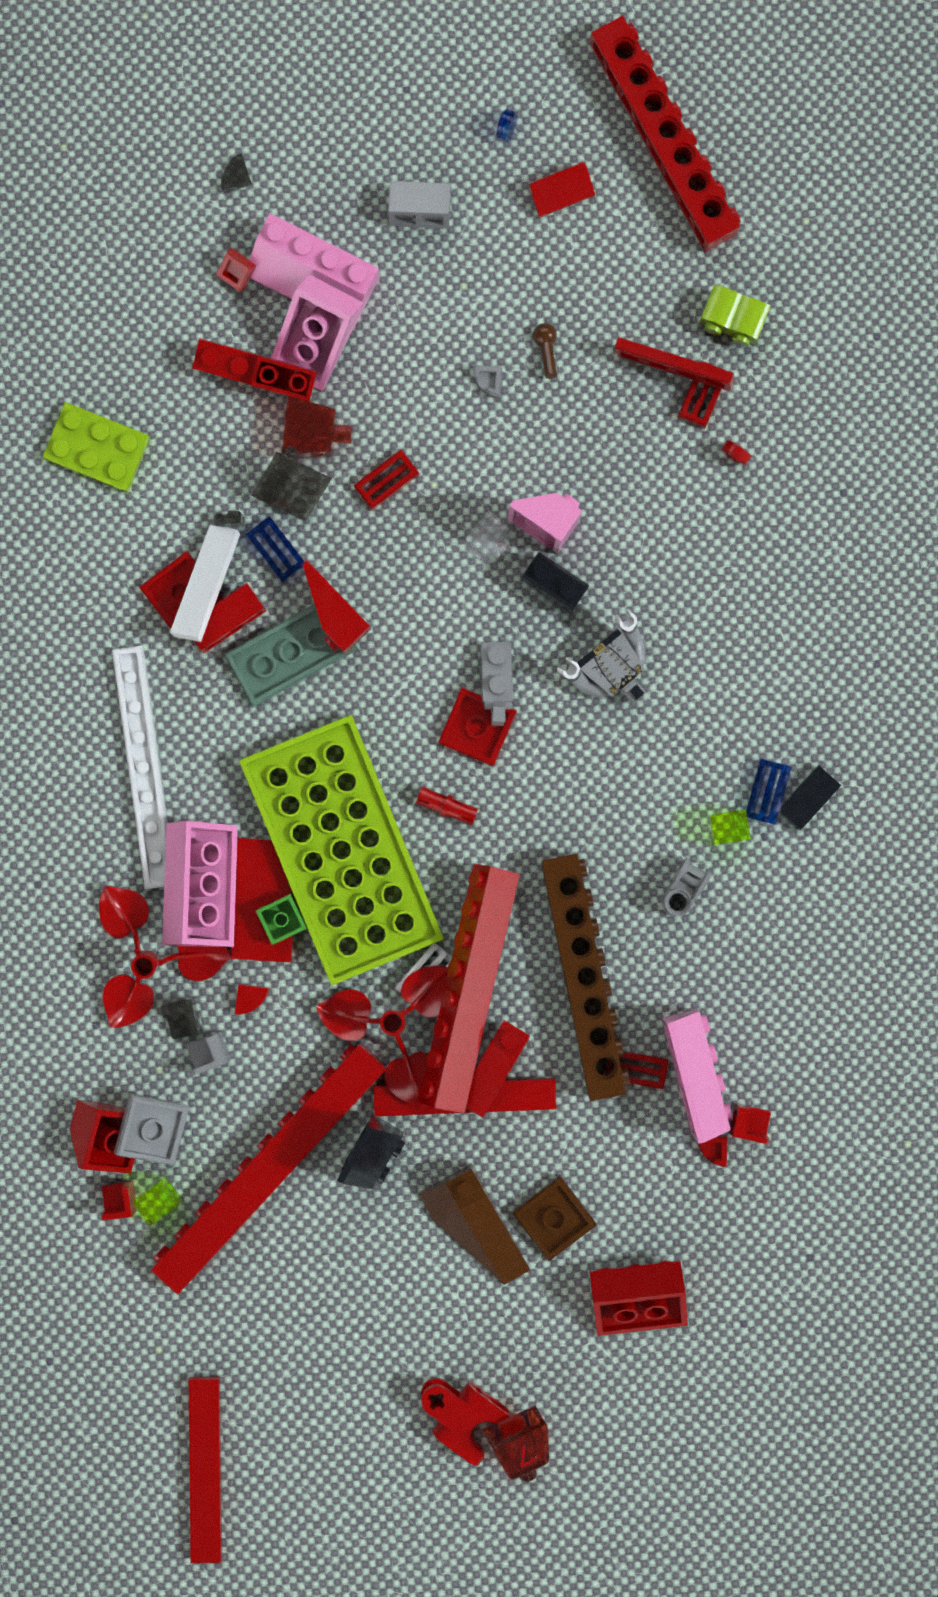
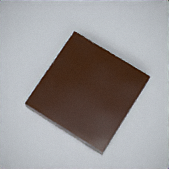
[512,1175,597,1261]

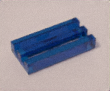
[246,516,305,583]
[745,759,792,825]

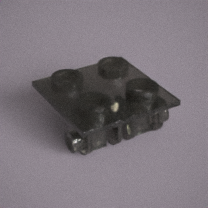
[251,446,332,521]

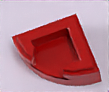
[234,984,269,1015]
[697,1135,728,1167]

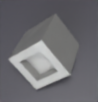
[187,1031,231,1075]

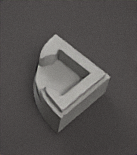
[473,365,503,399]

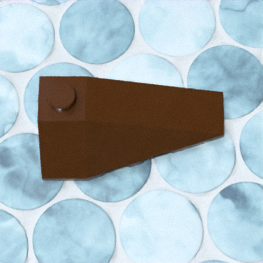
[419,1163,530,1285]

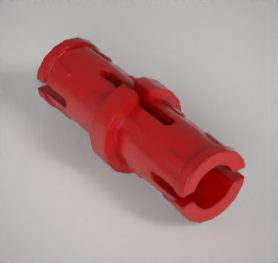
[415,786,479,826]

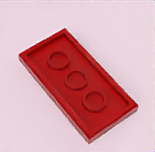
[231,838,299,963]

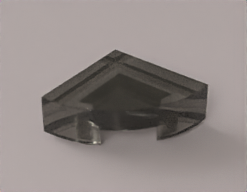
[221,153,252,194]
[214,511,244,527]

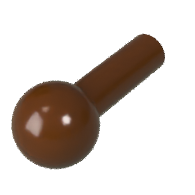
[533,323,557,379]

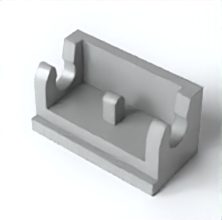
[388,181,451,229]

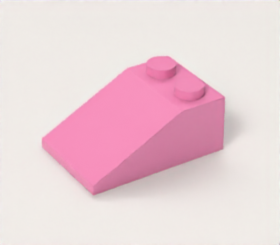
[271,274,363,391]

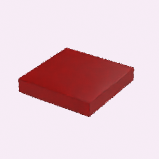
[139,551,224,629]
[438,687,517,767]

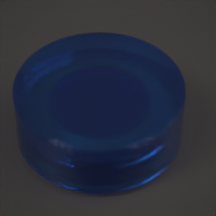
[496,109,518,142]

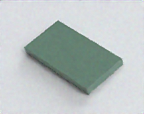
[224,604,359,708]

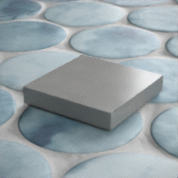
[114,1093,190,1166]

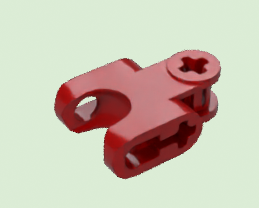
[421,1378,512,1466]

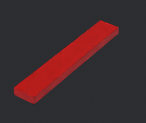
[373,1078,557,1117]
[188,1376,222,1563]

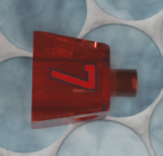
[482,1406,549,1482]

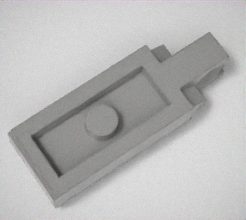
[480,642,513,726]

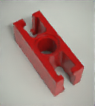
[195,583,267,653]

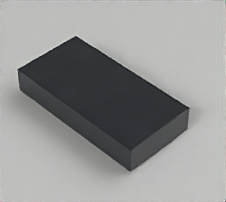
[777,765,841,830]

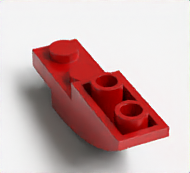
[192,338,317,402]

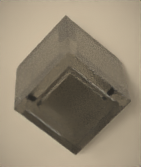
[161,997,202,1039]

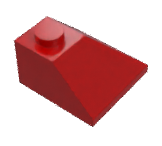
[69,1100,135,1174]

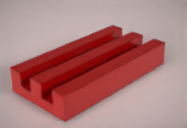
[677,360,724,429]
[353,449,420,511]
[604,1051,669,1089]

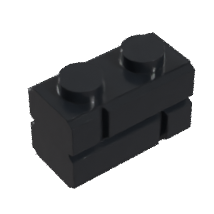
[521,552,589,614]

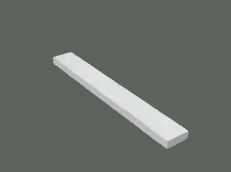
[112,646,168,889]

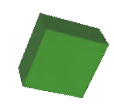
[256,894,307,945]

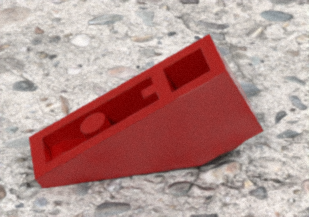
[302,560,371,654]
[466,1020,530,1118]

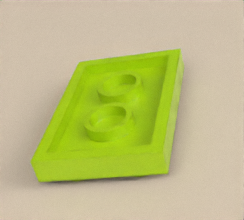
[42,402,151,493]

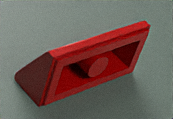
[528,162,595,218]

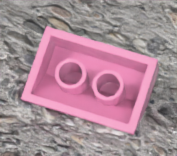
[508,493,582,554]

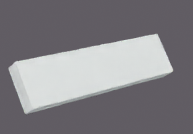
[170,525,240,642]

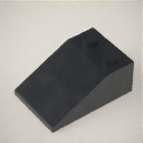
[337,1114,406,1189]

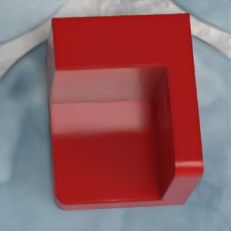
[729,1103,771,1144]
[101,1180,137,1221]

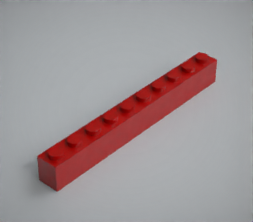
[151,1042,387,1295]

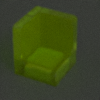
[710,809,751,845]
[133,1176,183,1227]

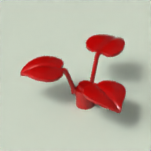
[99,886,231,1028]
[317,966,448,1108]

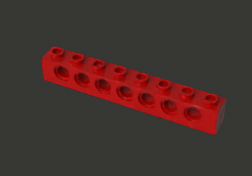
[589,15,741,252]

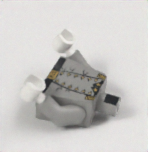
[557,609,646,704]

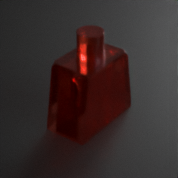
[282,396,353,460]

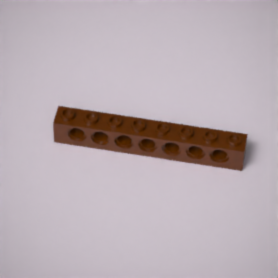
[541,853,630,1102]

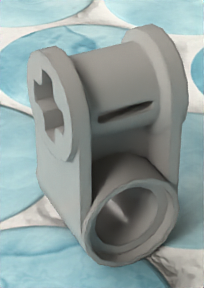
[661,857,712,916]

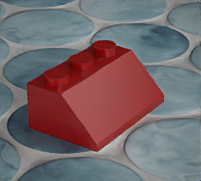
[589,1261,688,1336]

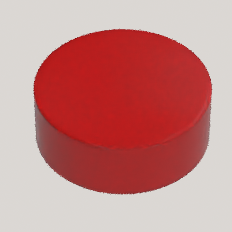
[721,439,752,466]

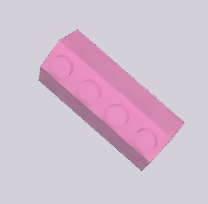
[250,213,380,331]
[162,821,238,947]
[661,1009,733,1144]

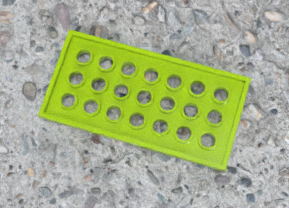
[239,715,444,986]

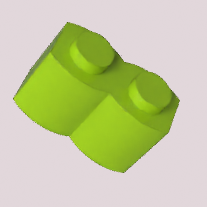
[699,284,771,346]

